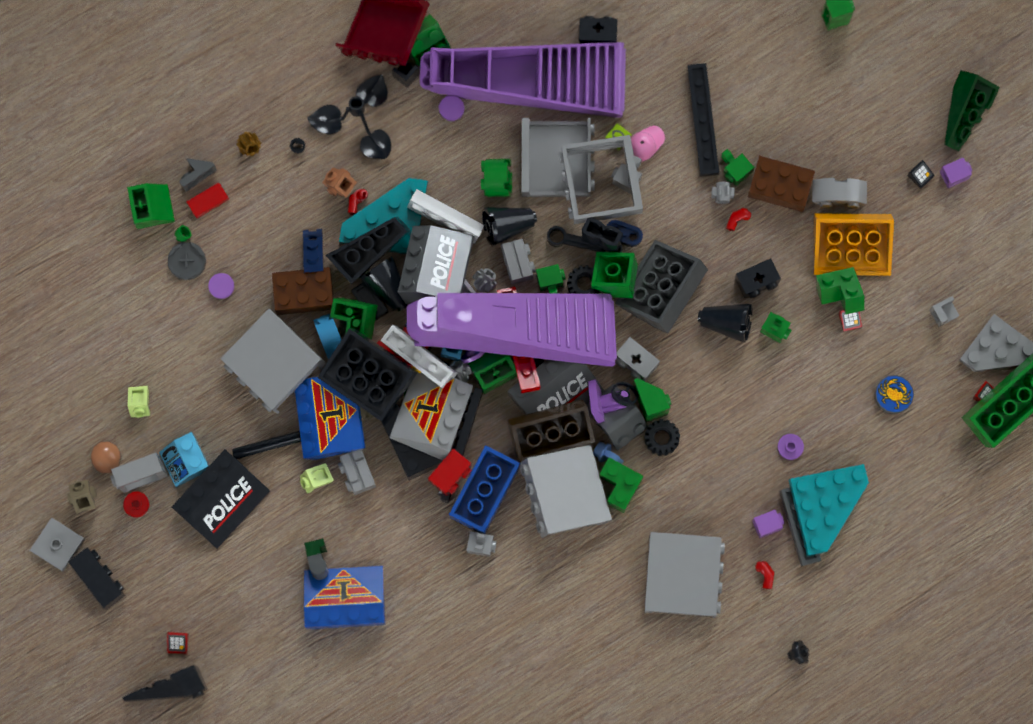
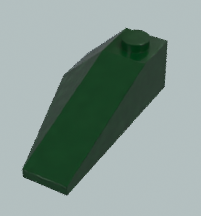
[944,70,1000,152]

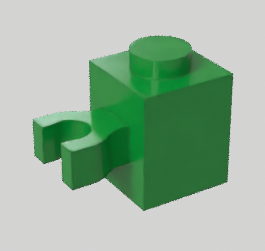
[721,149,755,186]
[536,264,566,294]
[760,312,792,343]

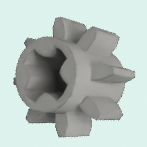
[711,182,735,204]
[472,268,497,292]
[449,361,472,382]

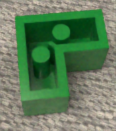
[816,267,865,314]
[330,298,378,340]
[599,457,643,513]

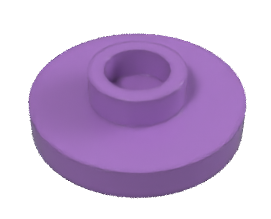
[439,96,464,121]
[208,273,234,299]
[461,350,485,363]
[777,434,804,460]

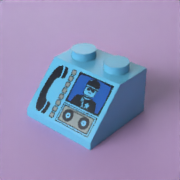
[159,432,209,487]

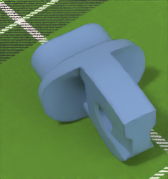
[593,442,624,464]

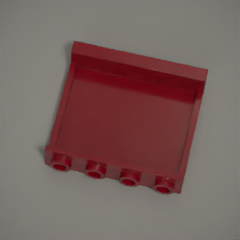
[335,0,430,66]

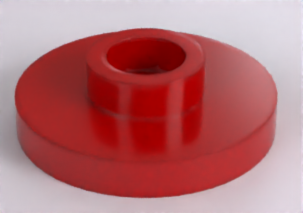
[123,491,150,518]

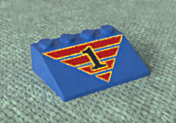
[295,377,365,460]
[304,566,386,630]

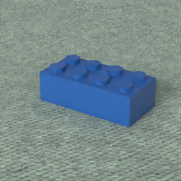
[449,445,520,534]

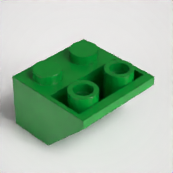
[821,0,855,30]
[410,14,452,69]
[127,183,175,229]
[467,352,517,394]

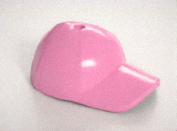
[631,126,665,162]

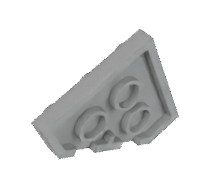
[959,314,1033,372]

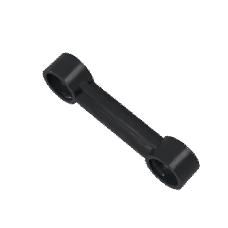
[547,226,623,253]

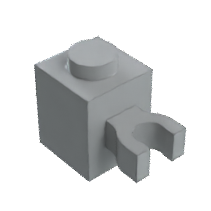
[611,156,642,194]
[467,531,497,557]

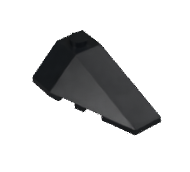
[122,665,208,702]

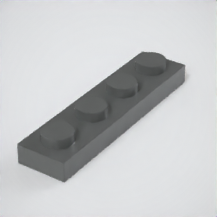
[779,488,821,567]

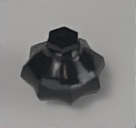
[787,641,809,664]

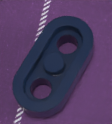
[606,220,643,247]

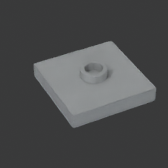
[30,517,85,572]

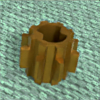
[236,132,262,156]

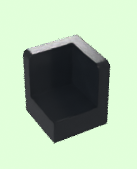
[392,62,420,88]

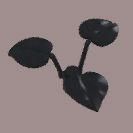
[308,74,391,159]

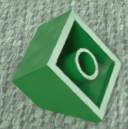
[591,252,638,298]
[633,378,672,423]

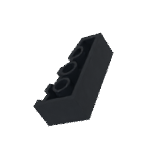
[325,216,411,284]
[381,404,443,481]

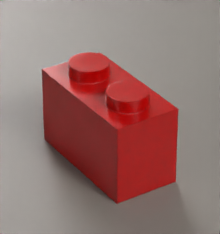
[428,448,472,496]

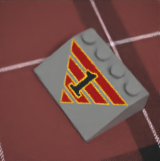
[389,372,473,460]

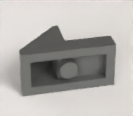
[179,158,217,192]

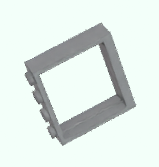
[558,135,643,224]

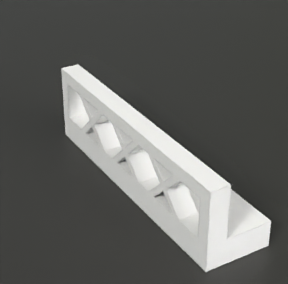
[407,189,484,244]
[381,325,458,388]

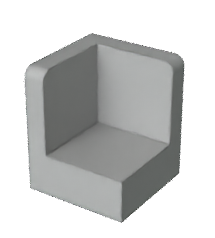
[930,296,959,327]

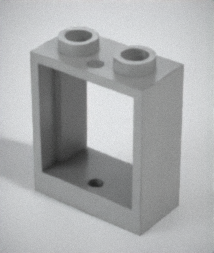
[110,453,168,493]

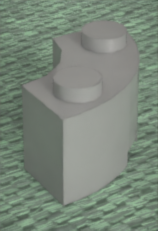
[812,178,867,209]

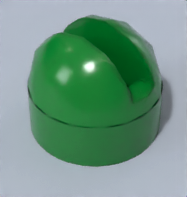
[174,225,191,242]

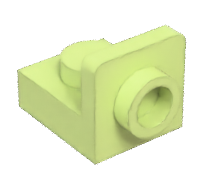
[128,386,150,418]
[300,463,334,493]

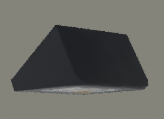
[907,160,935,189]

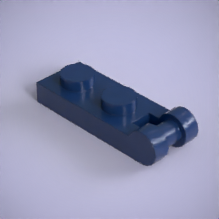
[303,228,324,273]

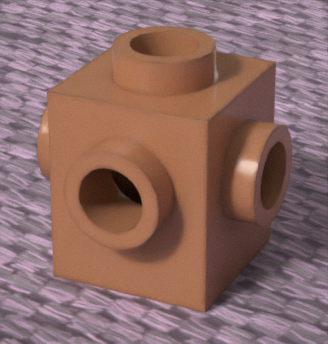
[322,167,357,198]

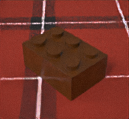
[748,155,815,212]
[272,267,334,315]

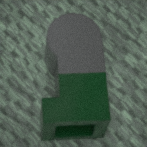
[304,538,329,580]

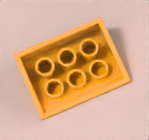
[813,213,894,276]

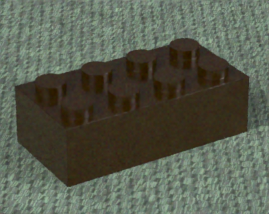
[507,400,595,462]

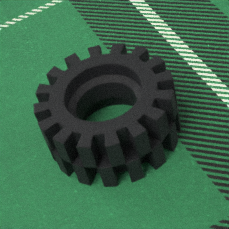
[567,265,601,294]
[644,419,680,456]

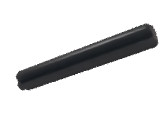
[232,431,301,459]

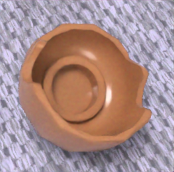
[91,442,121,473]

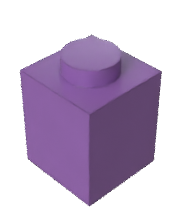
[940,158,972,188]
[752,509,784,539]

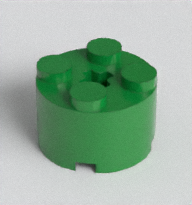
[481,158,513,197]

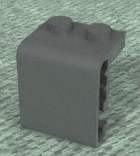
[587,384,648,451]

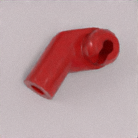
[348,189,368,215]
[755,561,774,590]

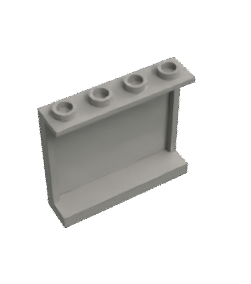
[522,118,595,197]
[221,309,326,414]
[520,445,612,538]
[644,532,725,618]

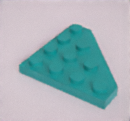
[339,178,428,254]
[788,464,869,556]

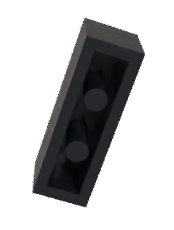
[68,547,125,610]

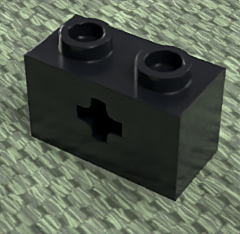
[579,16,618,44]
[735,258,781,299]

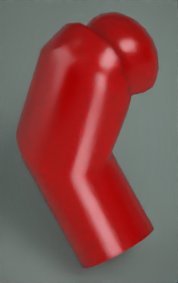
[726,208,752,232]

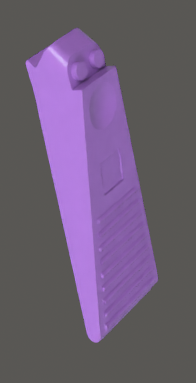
[420,42,626,118]
[407,293,617,367]

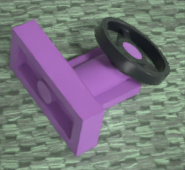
[588,380,638,423]

